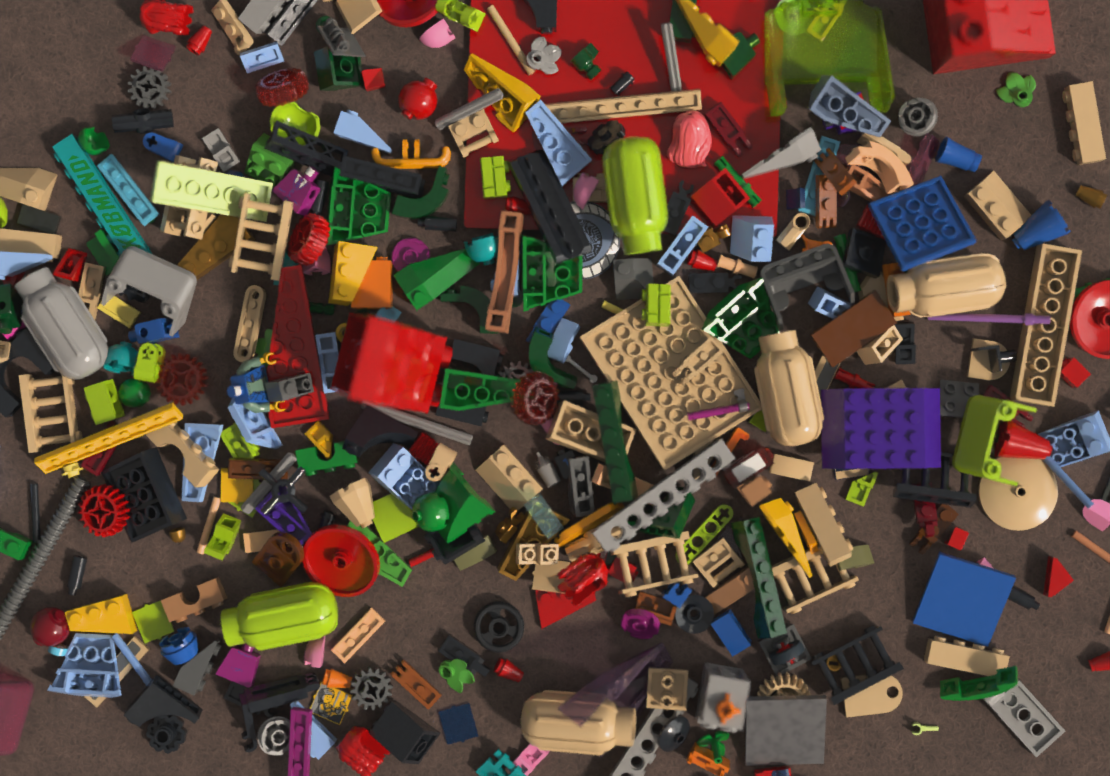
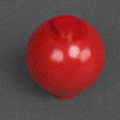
[398,77,438,120]

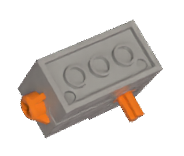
[695,662,750,732]

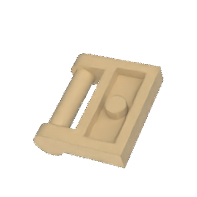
[448,109,499,158]
[693,537,745,588]

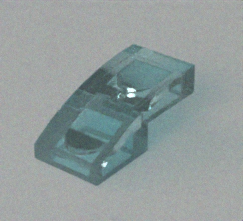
[524,493,564,539]

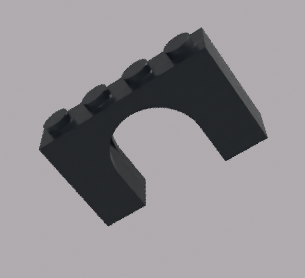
[0,328,55,418]
[436,339,503,426]

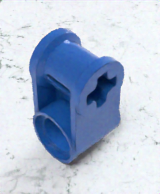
[143,132,183,162]

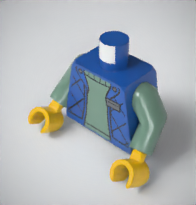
[227,352,285,413]

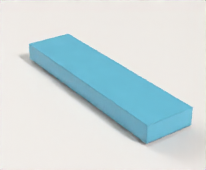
[798,136,840,216]
[97,154,159,226]

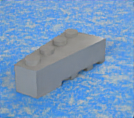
[238,0,289,34]

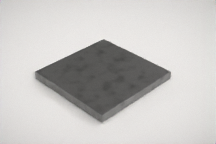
[745,695,827,766]

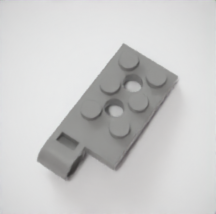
[983,679,1065,758]

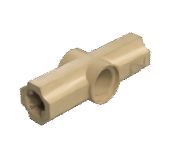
[565,526,621,562]

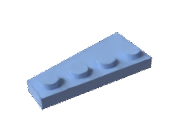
[526,100,592,186]
[182,423,224,502]

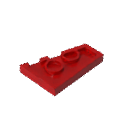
[535,590,596,629]

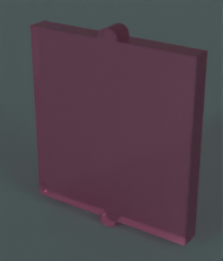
[130,35,176,72]

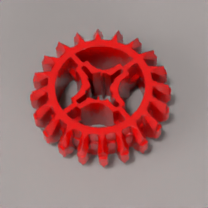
[287,213,330,266]
[77,484,130,537]

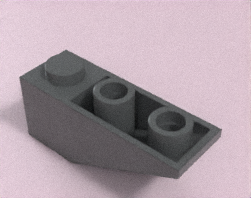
[173,638,222,695]

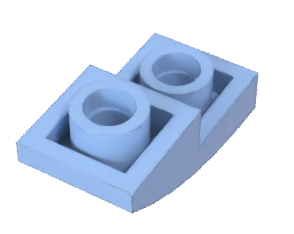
[547,318,580,364]

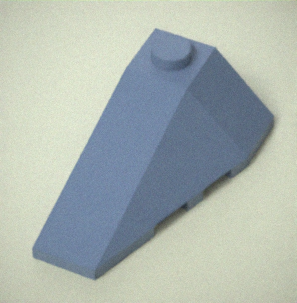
[808,76,891,137]

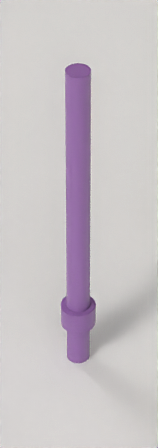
[928,313,1050,325]

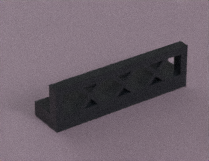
[264,120,348,176]

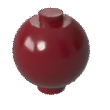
[30,607,70,646]

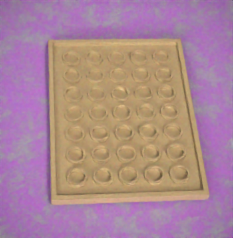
[580,276,762,471]

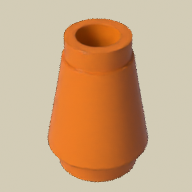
[322,668,352,688]

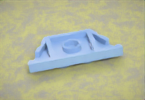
[228,398,283,449]

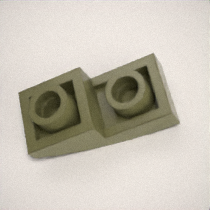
[454,534,497,571]
[837,545,874,571]

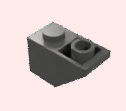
[265,373,314,402]

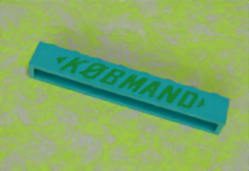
[52,134,153,257]

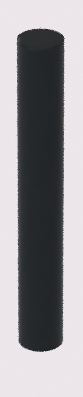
[30,484,41,543]

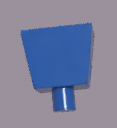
[128,318,179,344]

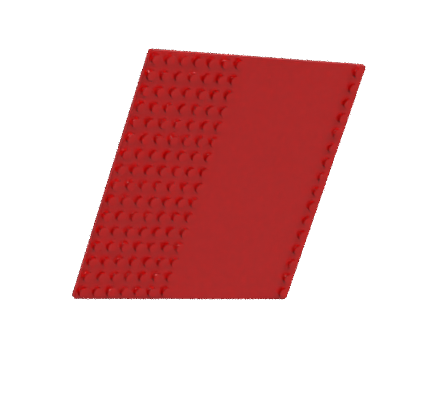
[464,0,783,237]

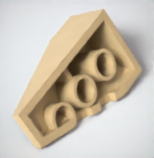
[0,168,58,211]

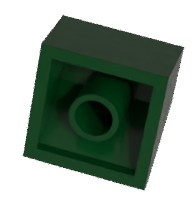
[314,46,365,91]

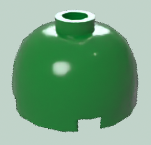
[412,491,449,532]

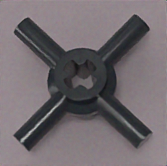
[258,466,308,515]

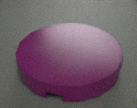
[391,238,430,271]
[621,609,660,639]

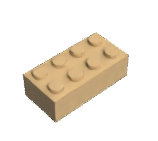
[546,400,636,463]

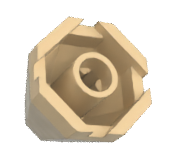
[330,478,375,528]

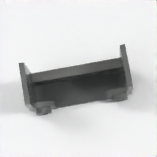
[761,244,855,331]

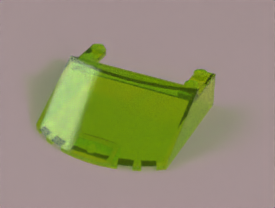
[764,0,895,116]

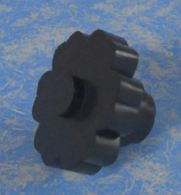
[587,120,626,155]
[146,715,188,754]

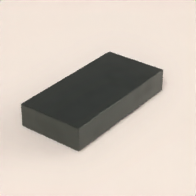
[17,205,61,234]

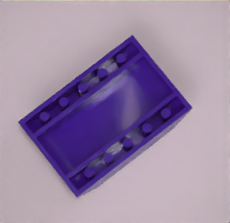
[821,388,941,469]

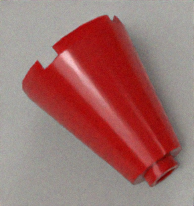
[993,420,1052,460]

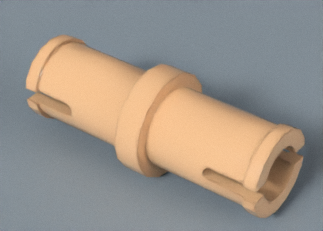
[717,255,758,279]

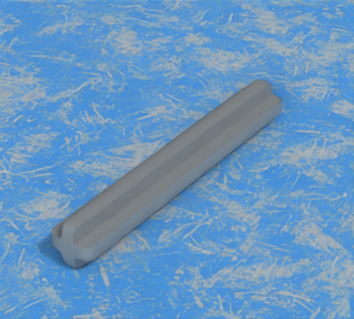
[661,23,682,91]
[435,88,504,130]
[241,452,297,514]

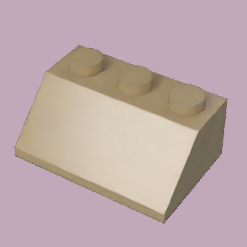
[964,171,1031,240]
[476,444,543,511]

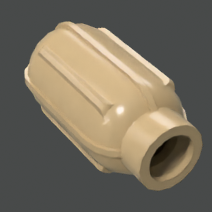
[887,253,1006,317]
[754,330,824,446]
[521,690,636,755]

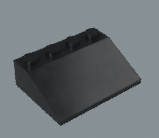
[101,447,187,543]

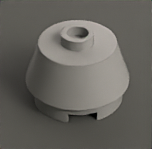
[899,97,938,136]
[257,716,290,755]

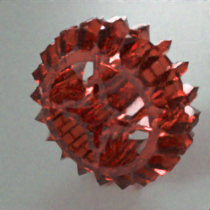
[255,68,309,107]
[155,353,209,406]
[511,371,561,425]

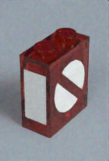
[720,445,774,489]

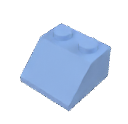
[730,215,774,262]

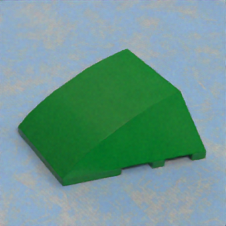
[327,167,391,245]
[522,235,582,312]
[702,278,780,359]
[436,462,496,543]

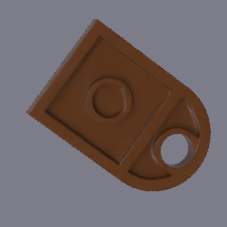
[252,532,304,587]

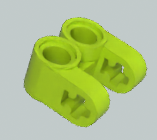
[436,0,486,32]
[134,343,165,383]

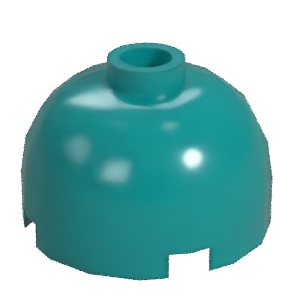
[463,232,499,265]
[103,342,138,376]

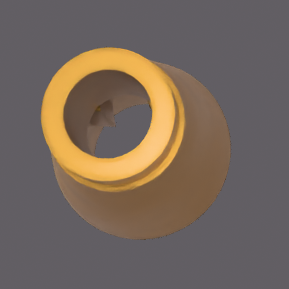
[1075,185,1107,209]

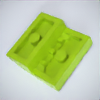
[373,494,418,543]

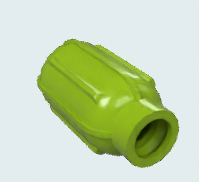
[603,137,667,255]
[221,582,338,651]

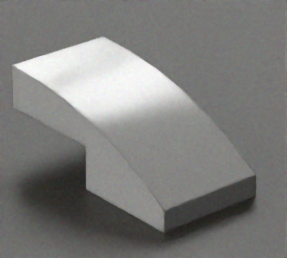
[202,128,240,172]

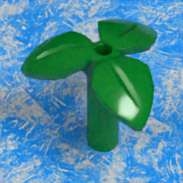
[697,731,730,764]

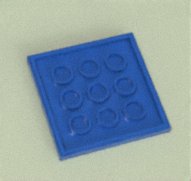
[868,176,976,272]
[912,552,1016,647]

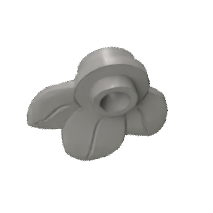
[526,37,562,74]

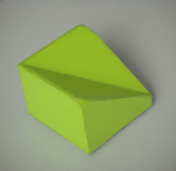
[748,410,767,433]

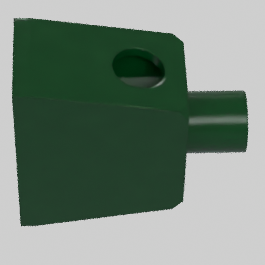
[721,32,760,80]
[0,283,24,334]

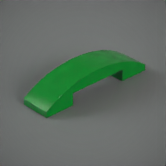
[940,666,1018,701]

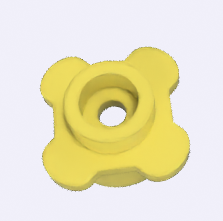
[61,463,83,478]

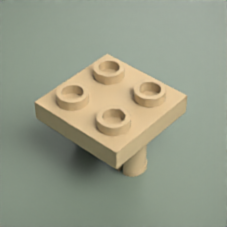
[646,667,688,711]

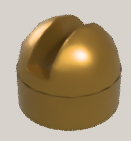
[169,527,186,543]
[826,655,841,671]

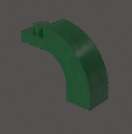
[392,166,450,219]
[441,286,500,334]
[529,326,577,389]

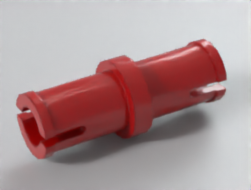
[834,367,875,389]

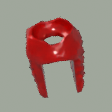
[139,0,194,36]
[557,553,608,606]
[336,726,390,776]

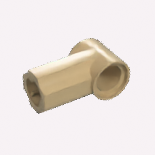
[776,213,810,251]

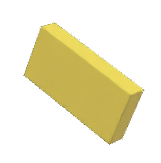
[97,296,141,329]

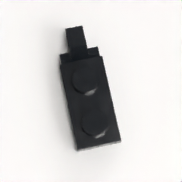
[438,634,490,677]

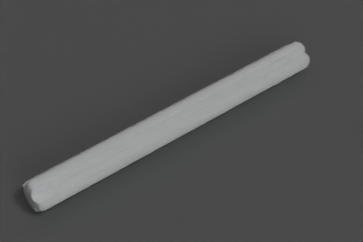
[361,401,473,445]

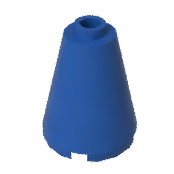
[1012,200,1071,250]

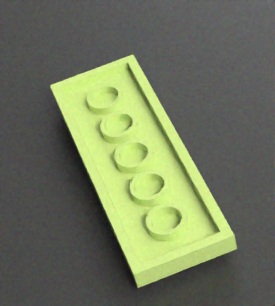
[150,161,273,222]

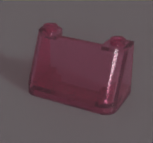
[0,671,34,756]

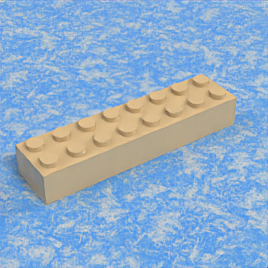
[1010,244,1082,407]

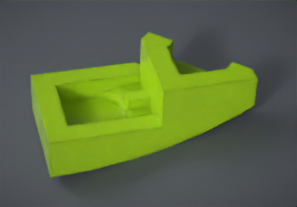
[845,472,878,507]

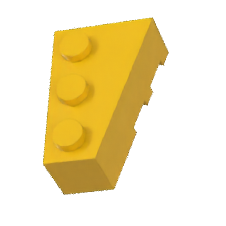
[328,241,377,306]
[65,594,137,634]

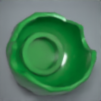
[78,127,110,156]
[118,378,151,407]

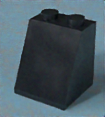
[369,702,441,764]

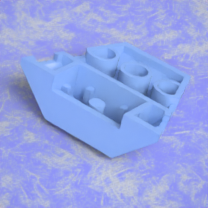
[47,633,122,698]

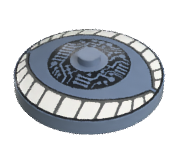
[541,201,620,279]

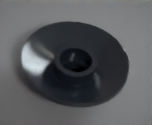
[675,595,714,634]
[658,716,690,752]

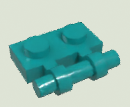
[476,749,526,776]

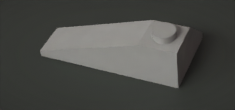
[741,127,821,179]

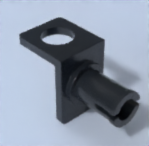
[970,345,1017,372]

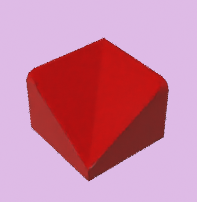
[361,68,386,91]
[944,527,969,550]

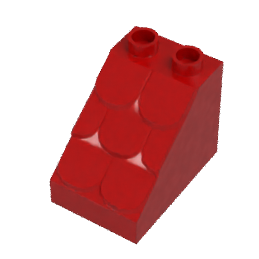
[923,0,1056,74]
[330,312,453,414]

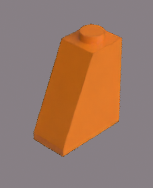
[351,257,393,309]

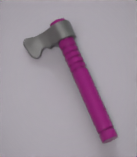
[687,388,750,421]

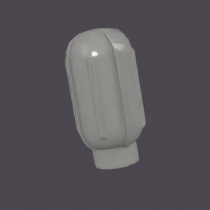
[15,267,109,380]

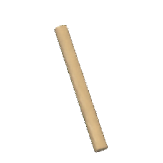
[487,5,535,76]

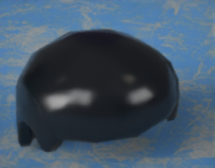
[118,284,150,303]

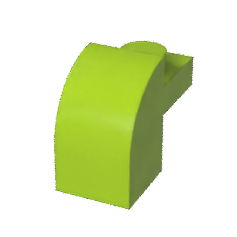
[204,513,241,560]

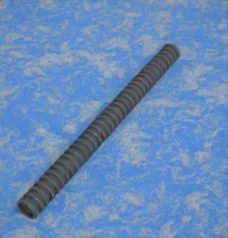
[0,476,90,640]

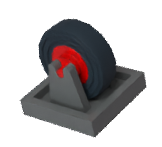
[758,623,811,677]

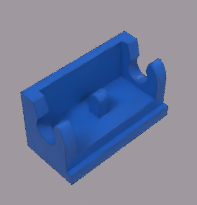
[662,582,692,608]
[711,609,752,657]

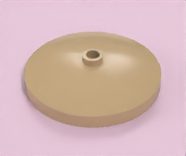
[978,457,1058,531]

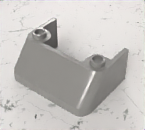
[101,246,197,337]

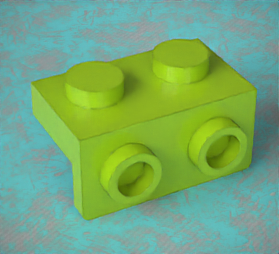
[221,422,260,458]

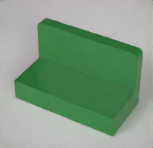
[86,229,119,275]

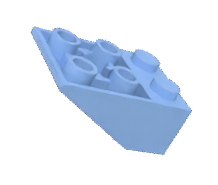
[1038,410,1110,468]
[368,443,440,510]

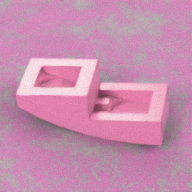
[507,743,549,776]

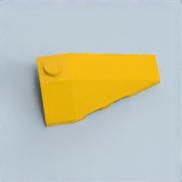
[676,0,739,67]
[464,54,541,132]
[759,498,812,578]

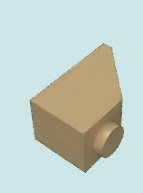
[857,325,903,365]

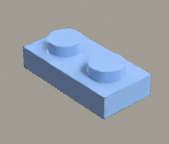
[240,41,284,73]

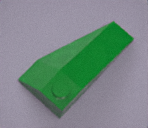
[394,248,480,310]
[440,369,524,411]

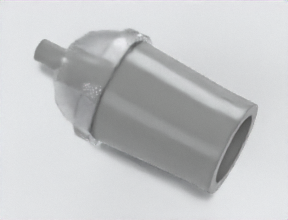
[535,452,561,488]

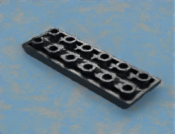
[507,150,592,264]

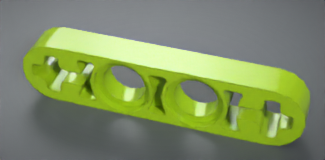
[675,504,733,564]

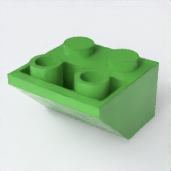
[244,133,295,189]

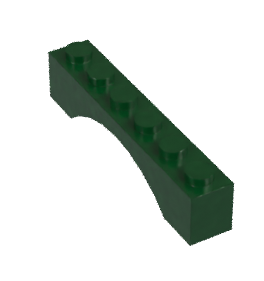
[592,380,638,503]
[731,517,787,639]

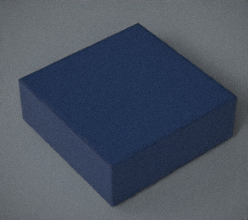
[786,188,805,210]

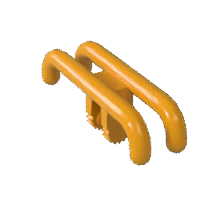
[371,139,451,169]

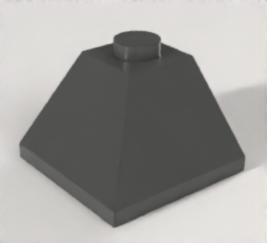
[613,258,654,300]

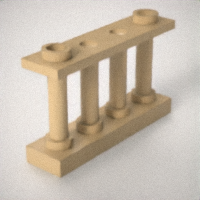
[160,155,218,240]
[229,193,294,281]
[18,374,82,453]
[610,531,698,597]
[771,544,859,614]

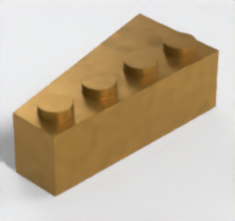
[177,214,255,280]
[497,500,570,581]

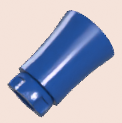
[935,136,982,172]

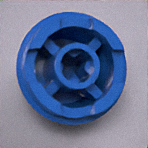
[159,627,199,665]

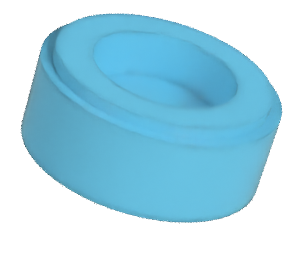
[48,644,68,656]

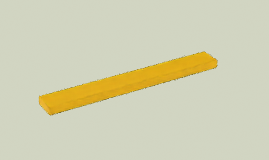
[34,402,183,474]

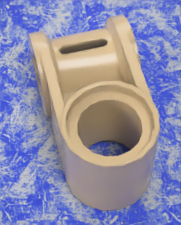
[425,443,458,481]

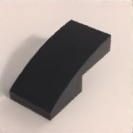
[894,322,916,364]

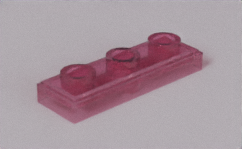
[909,133,940,188]

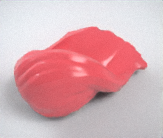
[667,110,712,168]

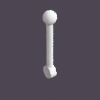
[565,355,597,383]

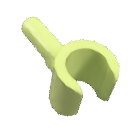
[911,722,939,735]

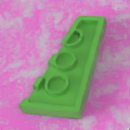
[347,521,413,587]

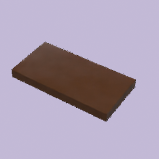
[810,290,897,368]

